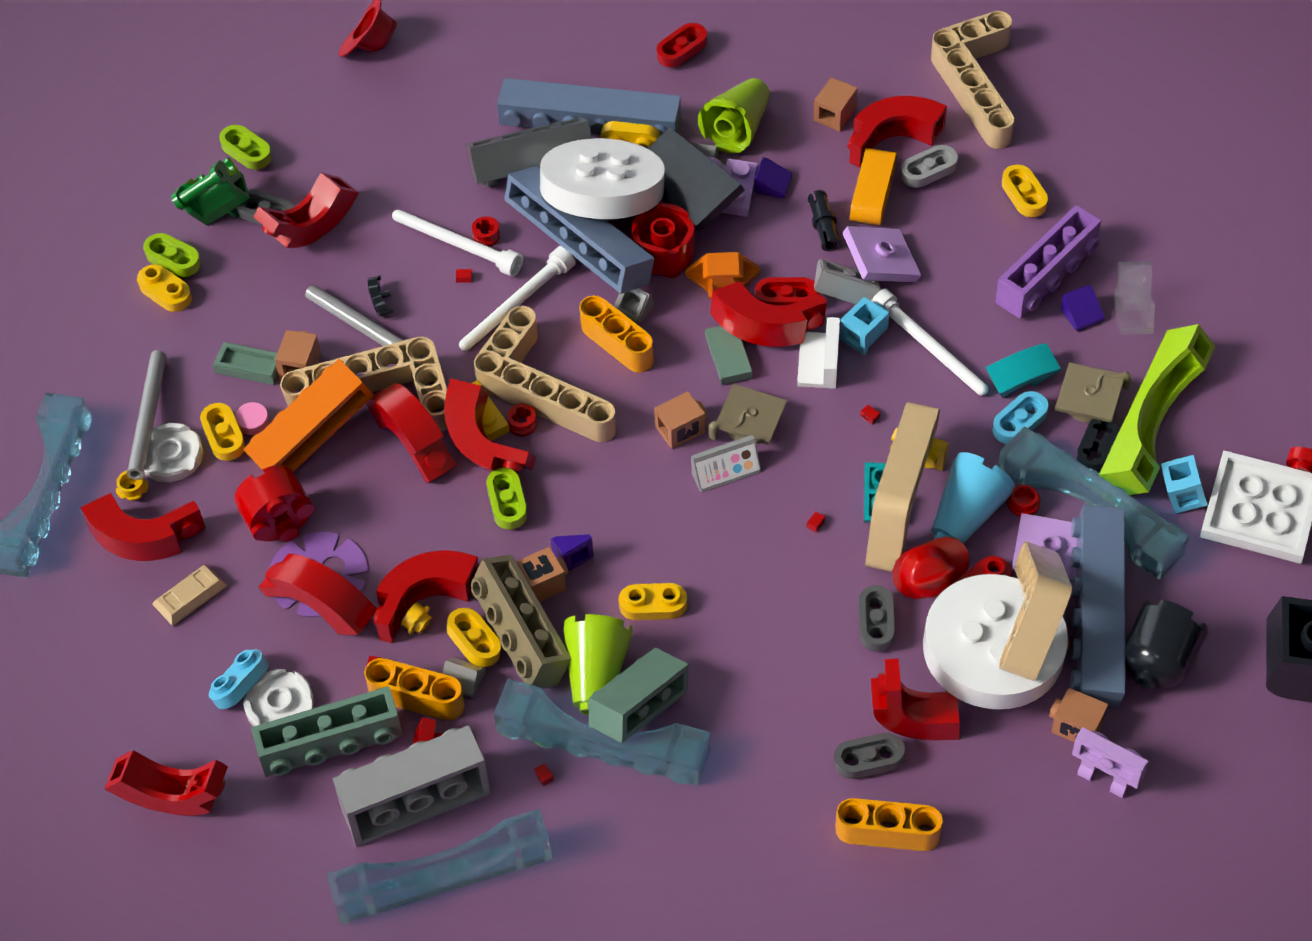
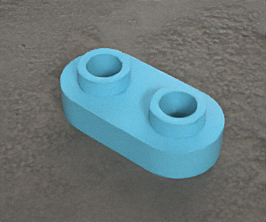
[992,391,1048,445]
[209,649,269,709]

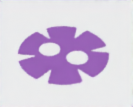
[270,532,368,617]

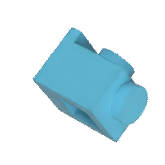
[839,297,889,355]
[1161,455,1208,514]

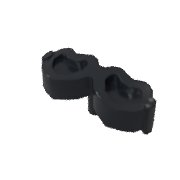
[367,275,394,317]

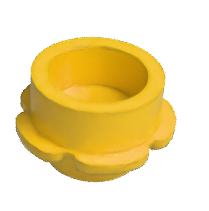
[116,471,148,501]
[401,602,432,635]

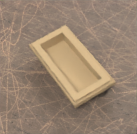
[152,564,227,626]

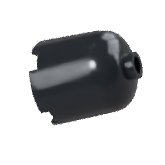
[1124,600,1208,689]

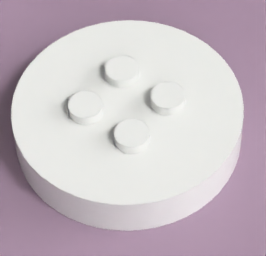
[540,138,665,219]
[923,574,1068,709]

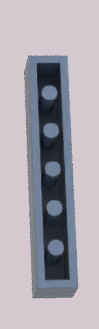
[497,78,681,135]
[504,166,654,294]
[1070,505,1125,709]

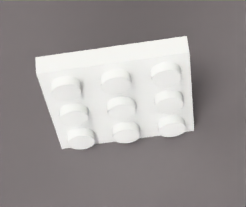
[1200,450,1312,564]

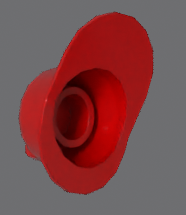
[338,0,397,57]
[892,536,969,599]

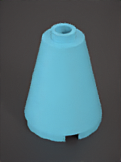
[931,452,1015,544]

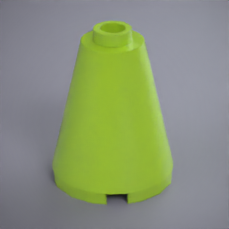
[698,78,770,154]
[563,614,633,715]

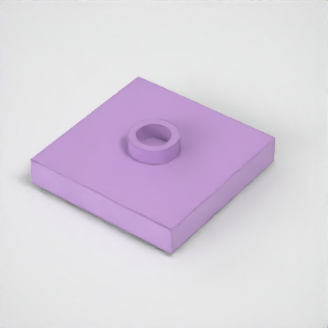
[843,226,921,282]
[1011,513,1077,583]

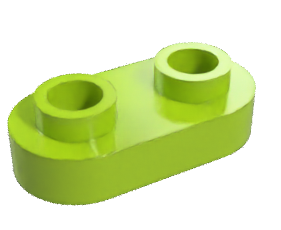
[219,125,272,170]
[143,233,201,277]
[486,468,527,530]

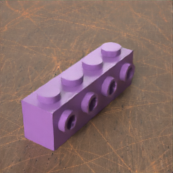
[995,205,1101,319]

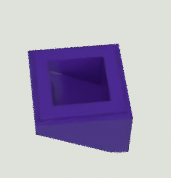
[755,157,792,199]
[1061,285,1105,332]
[550,534,594,571]

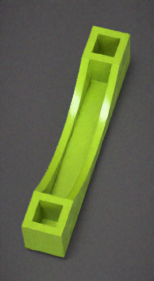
[1099,324,1215,497]

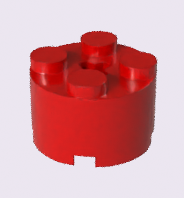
[631,203,695,278]
[234,465,314,542]

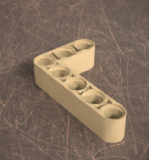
[931,11,1014,149]
[474,306,617,442]
[280,336,447,431]
[865,402,940,572]
[999,541,1072,681]

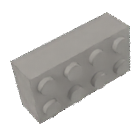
[332,725,491,847]

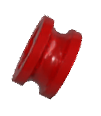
[471,216,500,247]
[507,403,537,437]

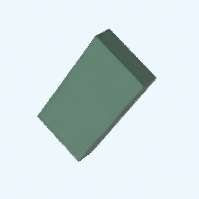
[705,326,752,385]
[212,342,279,385]

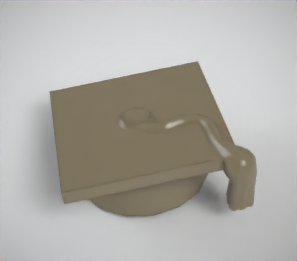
[1055,363,1131,423]
[709,383,787,445]

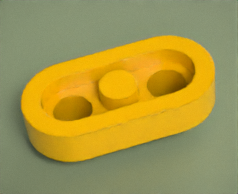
[600,121,661,148]
[1002,164,1048,217]
[137,264,192,312]
[200,403,245,461]
[619,583,687,620]
[447,608,501,667]

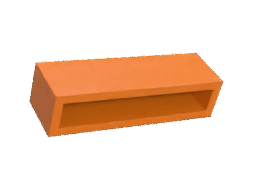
[243,359,374,472]

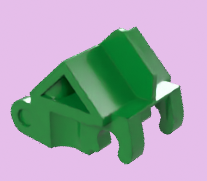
[171,157,250,226]

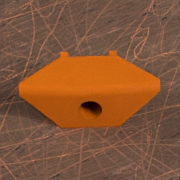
[685,252,760,299]

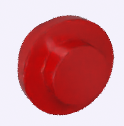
[1007,484,1041,517]

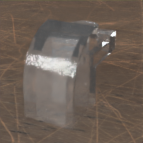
[1115,261,1155,335]

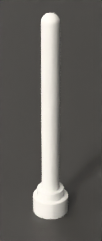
[392,210,523,277]
[459,246,576,351]
[872,289,989,396]

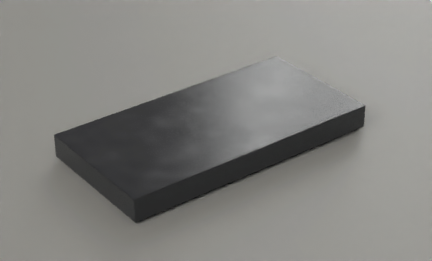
[647,127,745,232]

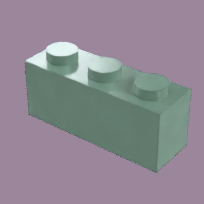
[588,647,689,743]

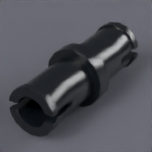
[807,190,841,251]

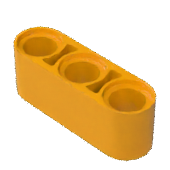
[850,148,897,226]
[579,295,654,373]
[364,658,465,720]
[835,798,943,851]

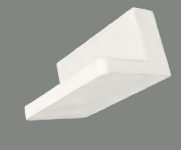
[797,317,840,389]

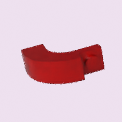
[847,96,947,167]
[253,173,359,248]
[710,281,827,347]
[444,378,536,473]
[366,383,457,483]
[80,493,206,561]
[374,550,479,643]
[258,553,377,635]
[871,658,960,741]
[104,750,228,816]

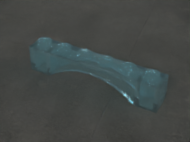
[0,393,91,578]
[998,426,1189,580]
[493,679,711,785]
[326,808,553,925]

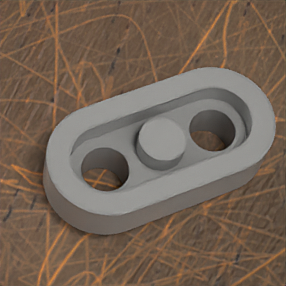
[901,145,958,188]

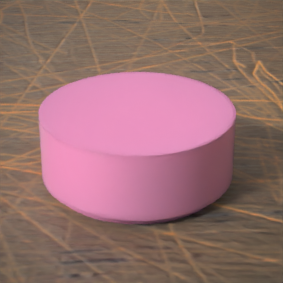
[235,402,269,435]

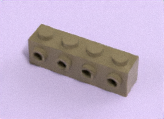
[470,554,571,691]

